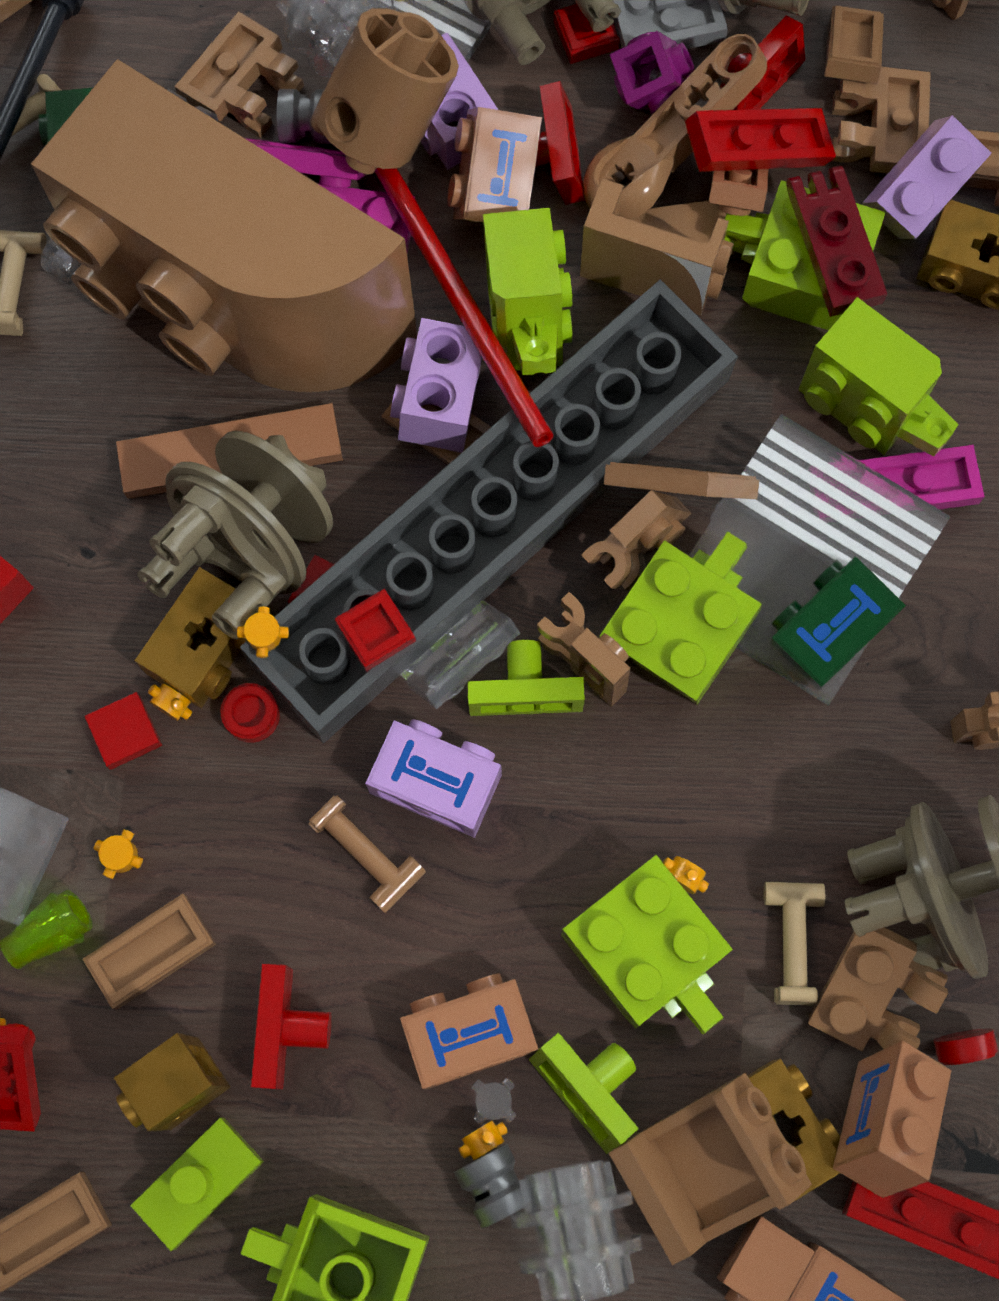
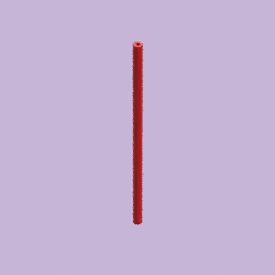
[374,168,554,447]

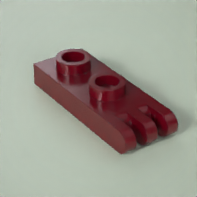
[786,165,888,317]

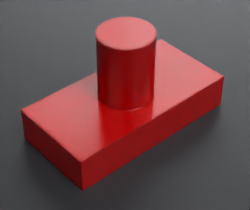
[720,15,806,110]
[535,81,585,205]
[251,964,332,1090]
[0,1023,41,1132]

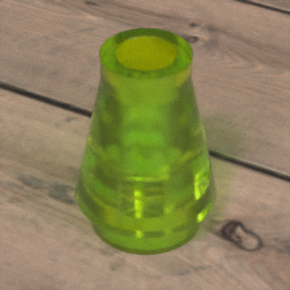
[0,890,93,969]

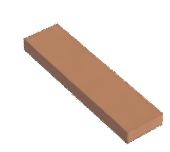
[116,403,343,499]

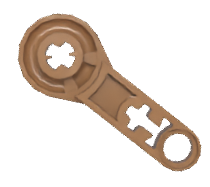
[583,34,767,220]

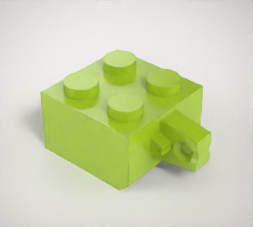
[725,180,886,330]
[483,208,572,375]
[798,297,959,457]
[600,531,762,705]
[561,855,733,1034]
[241,1194,430,1301]

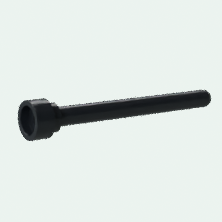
[0,0,85,160]

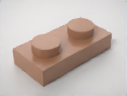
[708,169,769,216]

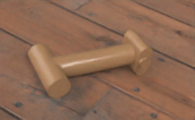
[308,795,426,913]

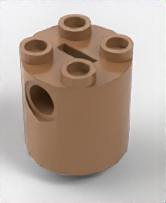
[310,8,459,174]

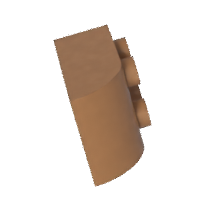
[31,59,418,392]

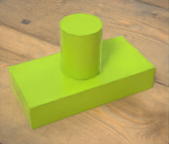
[468,640,585,716]
[529,1032,639,1154]
[130,1117,264,1251]

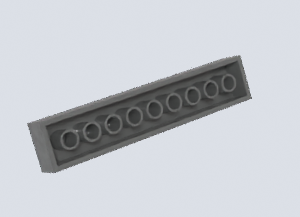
[240,279,738,744]

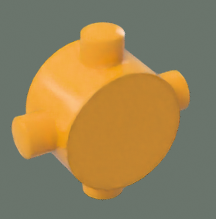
[237,606,289,658]
[148,683,192,721]
[94,829,143,879]
[663,856,709,894]
[458,1120,508,1160]

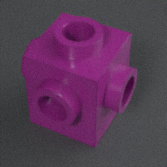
[610,31,694,115]

